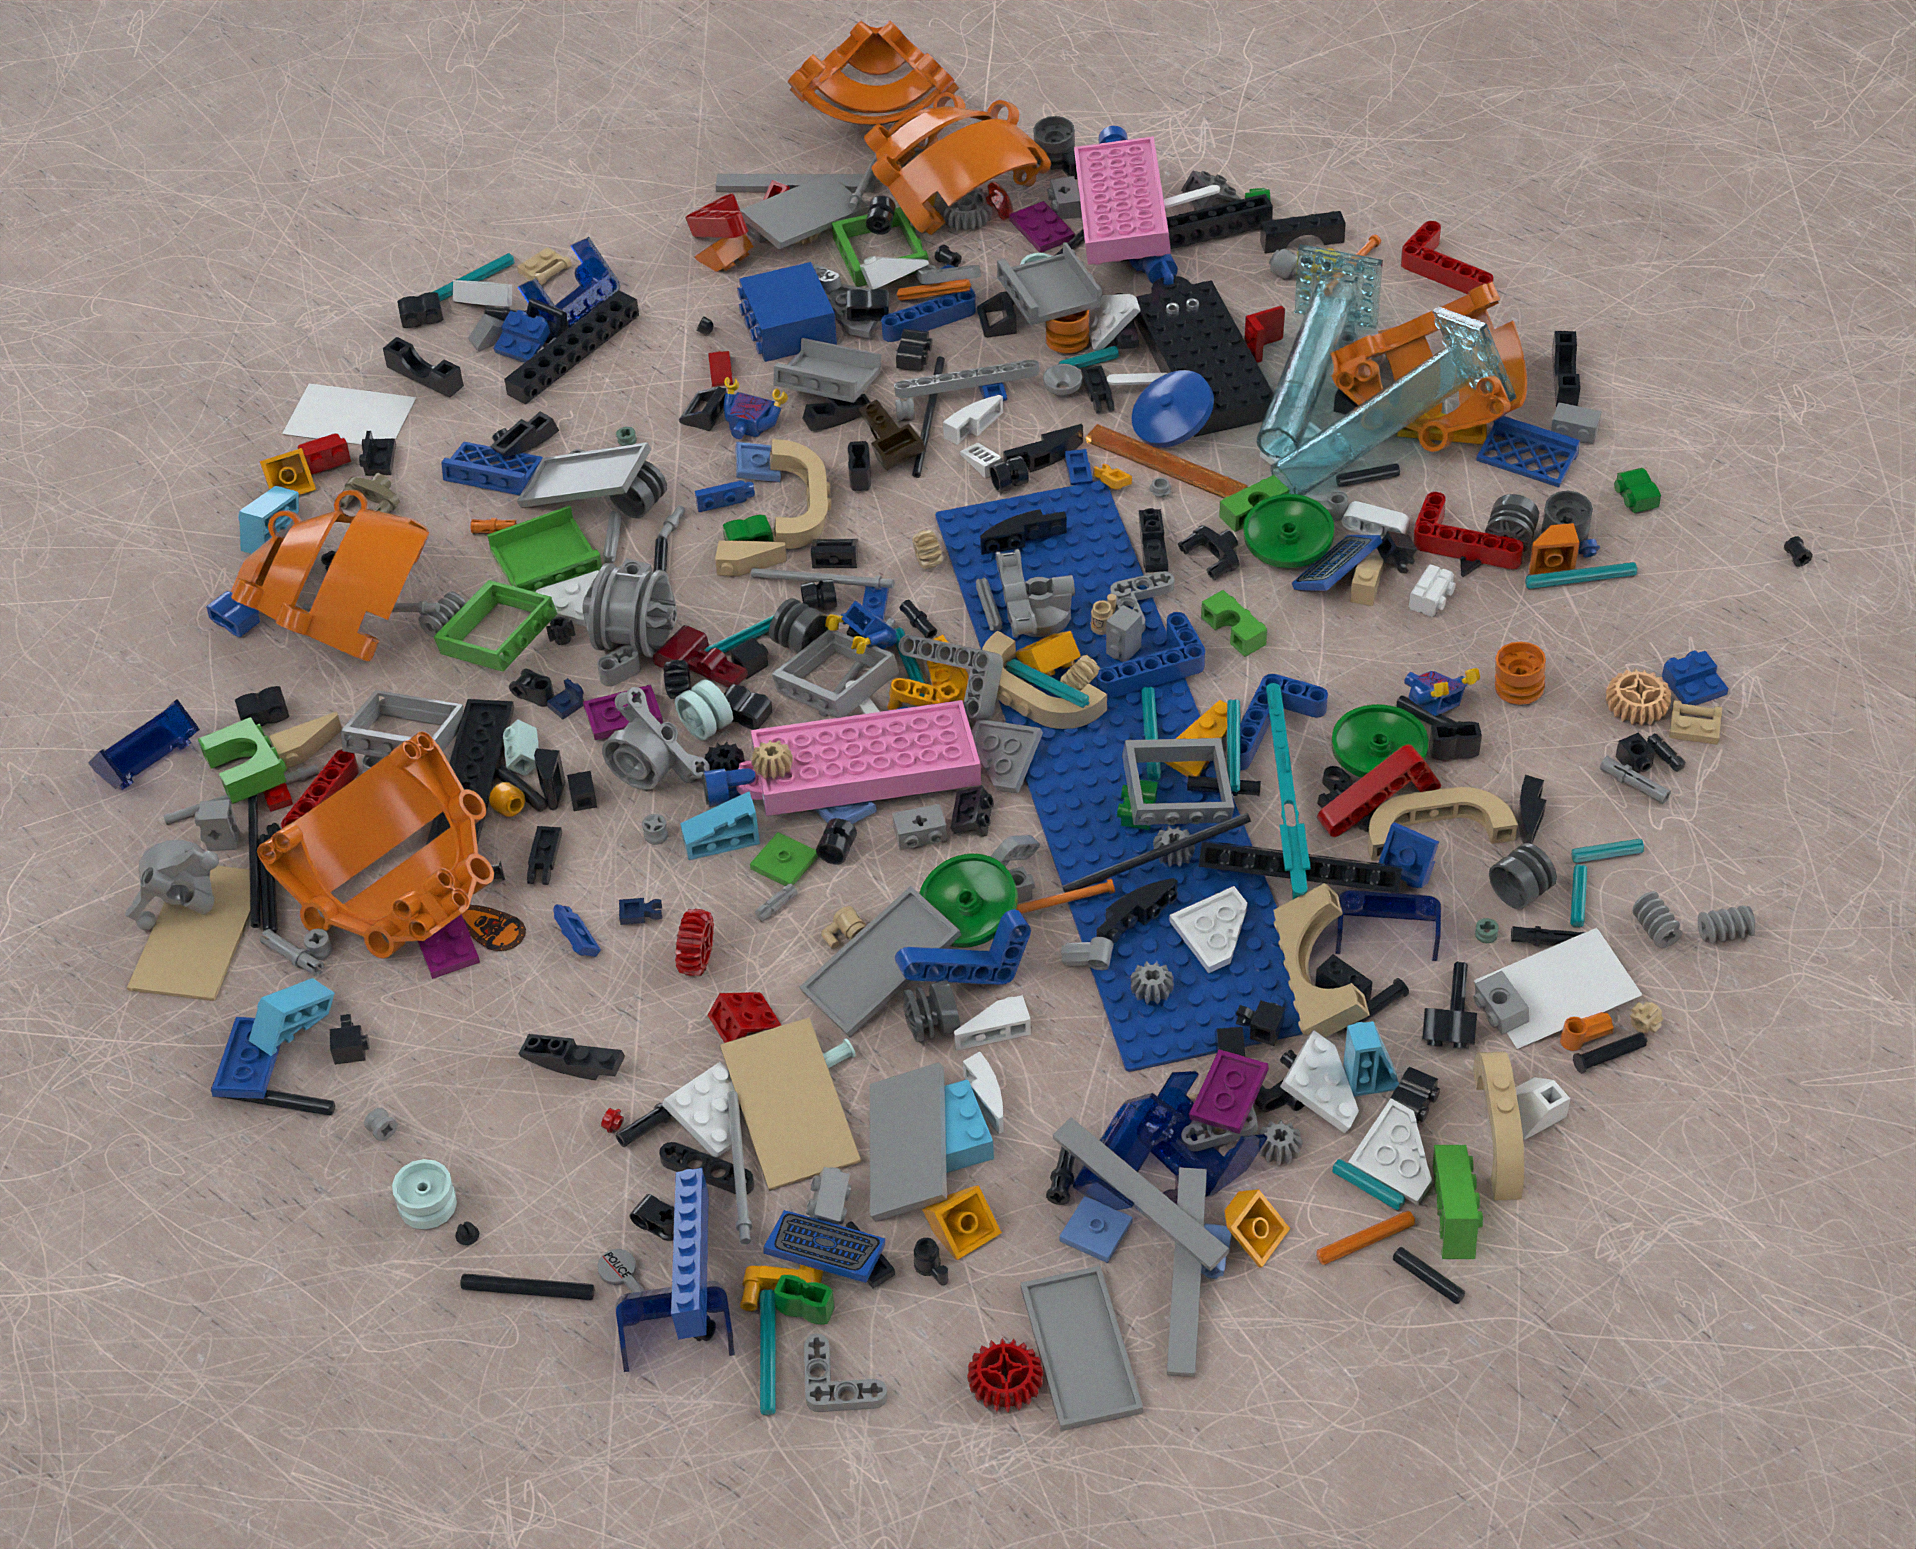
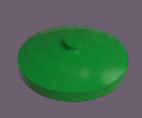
[1244,494,1334,568]
[1331,704,1429,778]
[919,853,1018,948]

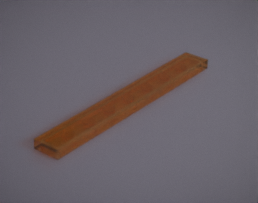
[1086,424,1248,499]

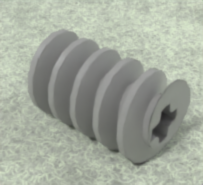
[419,592,466,637]
[1632,891,1683,948]
[1698,905,1755,943]

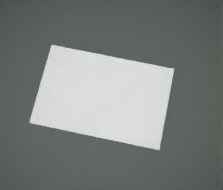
[282,383,416,445]
[1474,928,1642,1049]

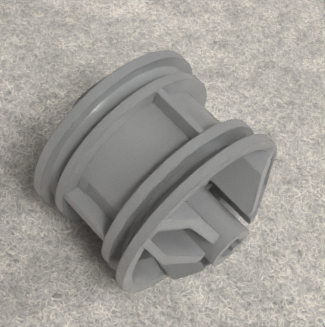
[582,563,677,658]

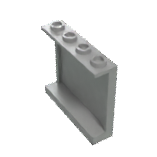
[997,242,1103,325]
[773,338,881,403]

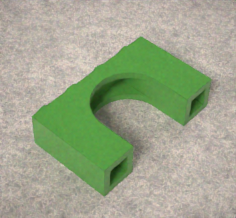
[198,717,287,804]

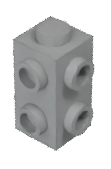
[806,1167,851,1225]

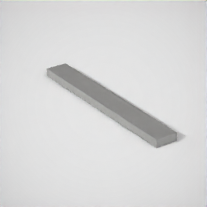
[716,174,876,192]
[1053,1117,1229,1271]
[1167,1167,1207,1377]

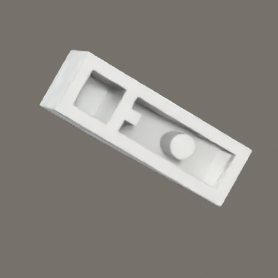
[860,256,929,290]
[954,995,1031,1051]

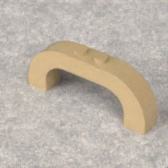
[770,439,831,549]
[982,631,1107,729]
[1367,787,1518,861]
[1473,1051,1524,1200]

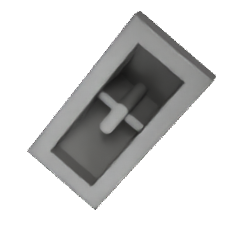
[468,314,504,352]

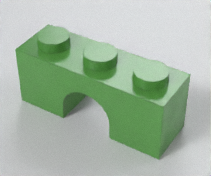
[1219,475,1290,532]
[1201,590,1267,657]

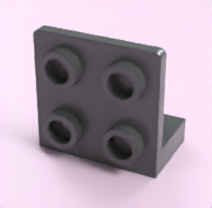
[1181,170,1240,210]

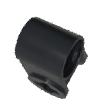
[509,668,555,707]
[629,1194,675,1241]

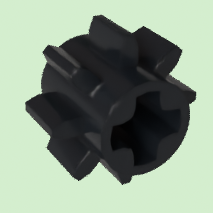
[546,617,576,645]

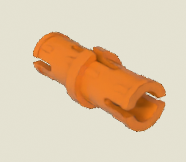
[470,518,517,533]

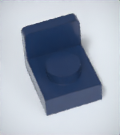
[547,678,584,720]

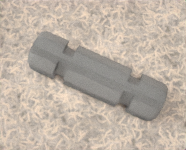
[755,884,798,921]

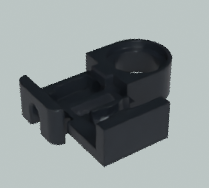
[1317,766,1353,808]

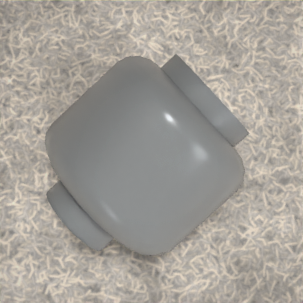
[1269,248,1301,280]

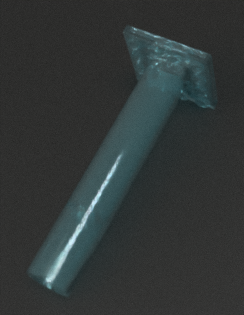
[1257,244,1383,460]
[1270,307,1517,496]

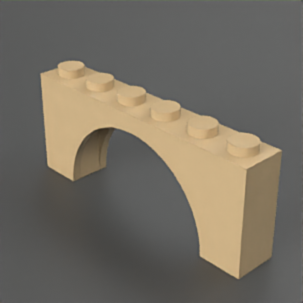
[1273,883,1369,1038]

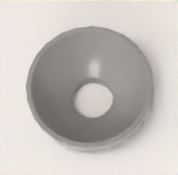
[1043,364,1082,397]

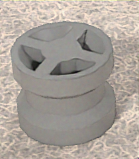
[895,398,915,421]
[642,814,668,845]
[304,929,332,960]
[364,1108,398,1141]

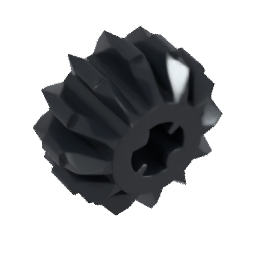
[663,659,691,699]
[704,741,745,771]

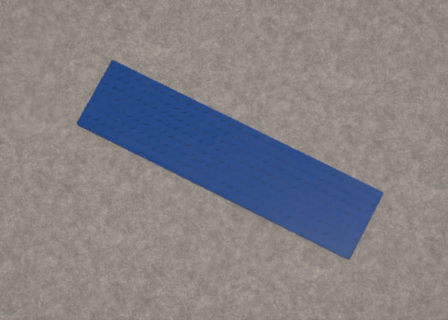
[935,480,1303,1072]

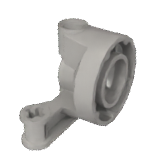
[996,549,1075,637]
[602,687,709,790]

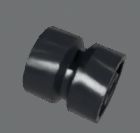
[866,196,896,235]
[989,456,1029,492]
[800,579,837,610]
[816,818,857,865]

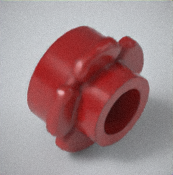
[601,1108,624,1133]

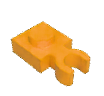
[1093,463,1132,490]

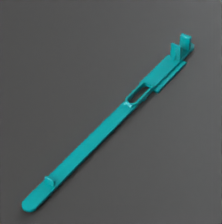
[1266,683,1310,899]

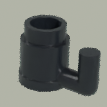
[914,1237,949,1286]

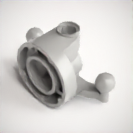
[125,840,219,930]

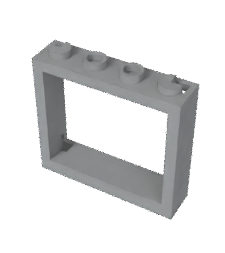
[772,629,899,718]
[341,690,463,758]
[1122,738,1234,826]

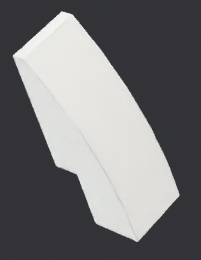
[453,280,512,307]
[943,395,1003,445]
[963,1052,1004,1134]

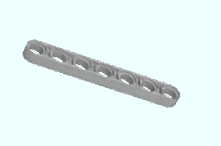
[894,360,1039,398]

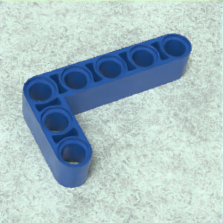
[881,265,976,342]
[1097,612,1205,699]
[1240,674,1328,771]
[895,909,1031,985]

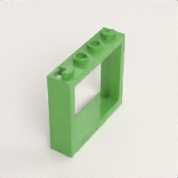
[832,207,929,287]
[434,580,558,672]

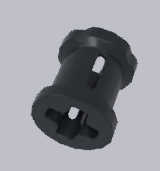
[934,244,962,267]
[1784,536,1813,567]

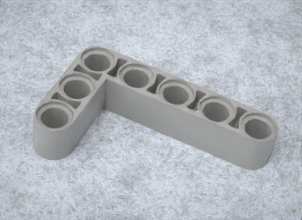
[899,635,1003,720]

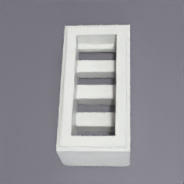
[960,443,1003,478]

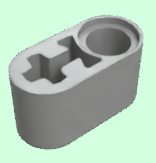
[597,645,641,686]

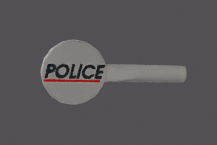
[598,1249,662,1317]

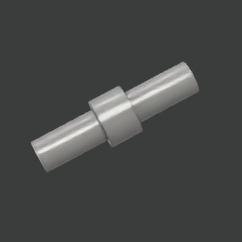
[657,505,685,538]

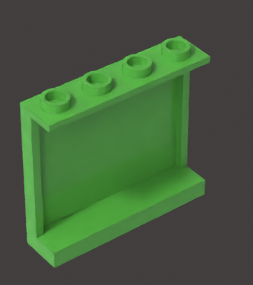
[487,505,602,592]

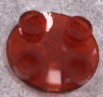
[986,181,1014,221]

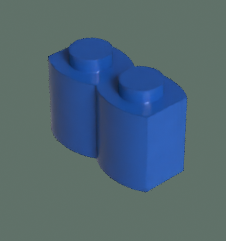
[206,591,260,637]

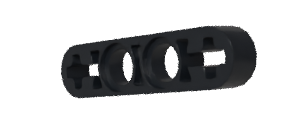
[659,1142,754,1194]

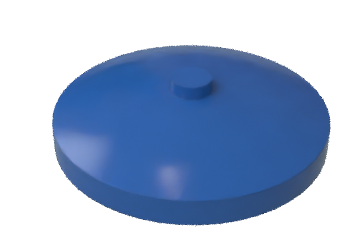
[1131,370,1214,448]

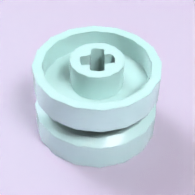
[674,679,733,741]
[392,1159,457,1230]

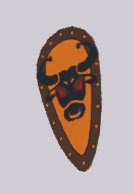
[461,904,526,952]

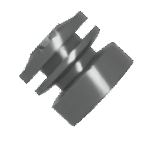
[1033,116,1075,170]
[609,460,667,518]
[1541,490,1593,549]
[1485,494,1540,552]
[769,598,828,654]
[1489,843,1557,909]
[903,980,960,1043]

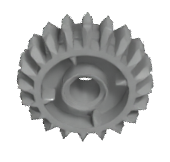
[939,188,993,231]

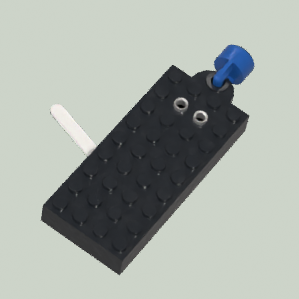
[1107,254,1277,437]

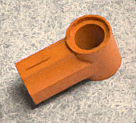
[1560,1012,1614,1051]

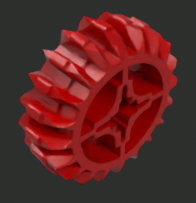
[675,908,715,977]
[967,1338,1043,1413]

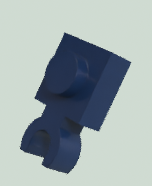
[619,898,663,925]

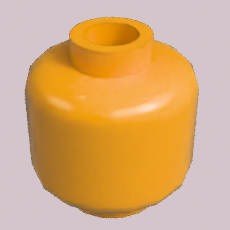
[489,782,525,817]

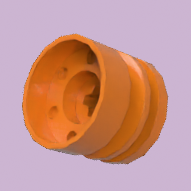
[1046,310,1089,353]
[1495,641,1546,705]

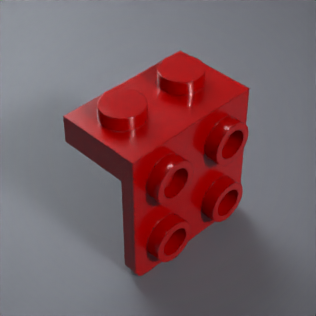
[1244,306,1285,363]
[298,433,351,475]

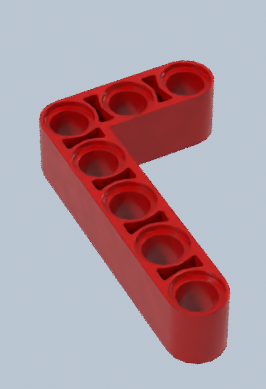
[685,193,748,238]
[1401,221,1494,294]
[1413,492,1524,569]
[1317,745,1441,837]
[281,749,359,828]

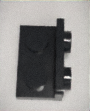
[359,431,396,476]
[950,785,994,837]

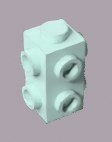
[503,719,539,776]

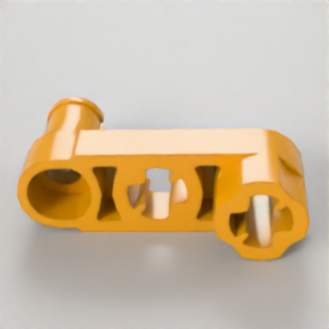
[887,678,958,711]
[740,1264,823,1311]

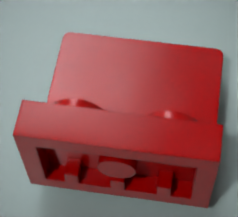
[707,992,782,1043]

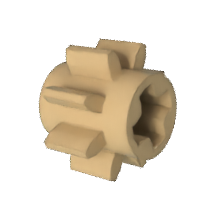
[1630,1001,1663,1034]

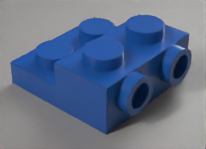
[493,310,550,363]
[1662,650,1729,706]
[1378,822,1439,888]

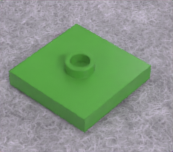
[750,832,818,886]

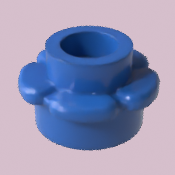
[1578,539,1600,557]

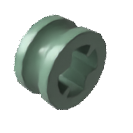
[616,427,637,446]
[1475,918,1499,943]

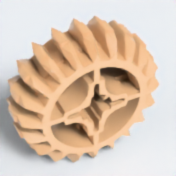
[1606,668,1671,726]

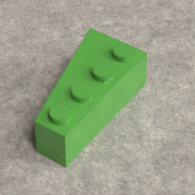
[1432,1145,1483,1259]

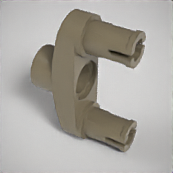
[341,473,400,513]

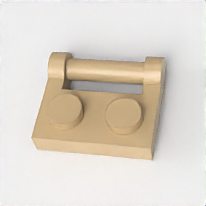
[517,247,572,286]
[1669,700,1722,745]

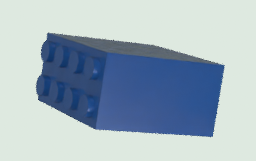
[737,262,837,362]

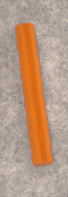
[896,279,971,301]
[1316,1211,1415,1265]

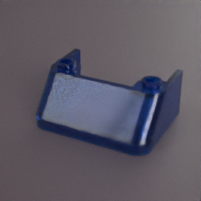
[518,236,620,328]
[88,699,200,790]
[1335,890,1441,961]
[1137,1071,1268,1197]
[1073,1093,1186,1210]
[615,1281,735,1372]

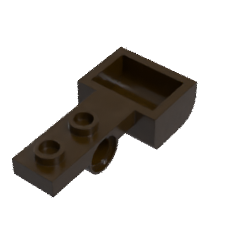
[858,399,926,471]

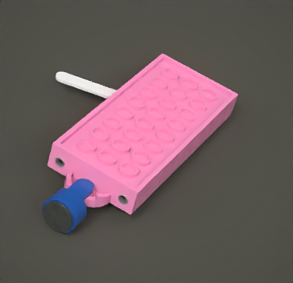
[1074,125,1220,265]
[702,680,981,816]

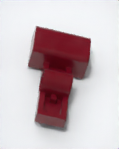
[653,625,748,687]

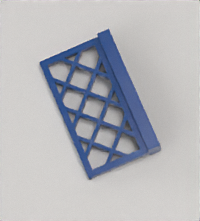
[1476,416,1580,487]
[441,442,543,495]

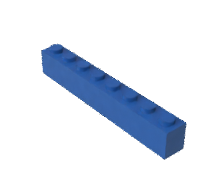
[671,1168,709,1340]

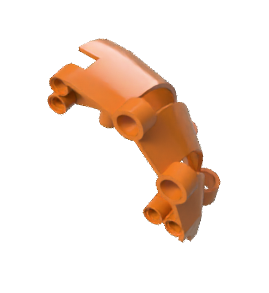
[788,20,959,126]
[864,92,1051,235]
[1330,282,1527,452]
[231,489,429,662]
[257,731,494,959]

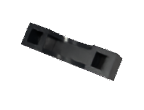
[1260,211,1346,254]
[1552,331,1581,407]
[383,337,464,398]

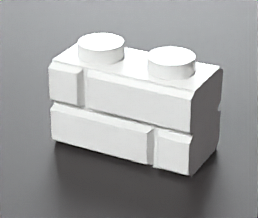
[1409,564,1456,617]

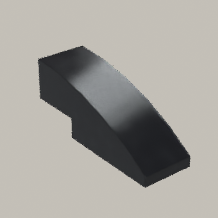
[802,394,870,431]
[490,411,559,457]
[1518,775,1547,844]

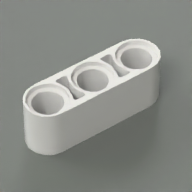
[1342,501,1411,539]

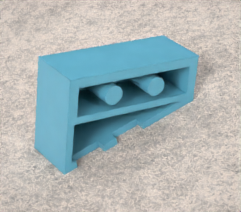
[238,486,299,554]
[680,791,760,860]
[249,978,335,1056]
[1343,1021,1399,1097]
[944,1079,994,1173]

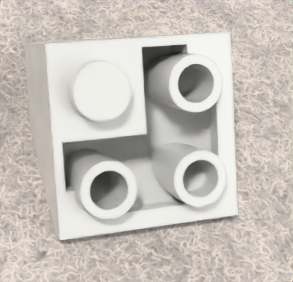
[1515,1077,1570,1140]

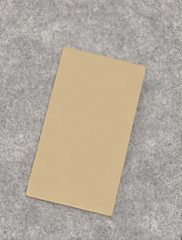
[127,866,261,1001]
[720,1017,861,1191]

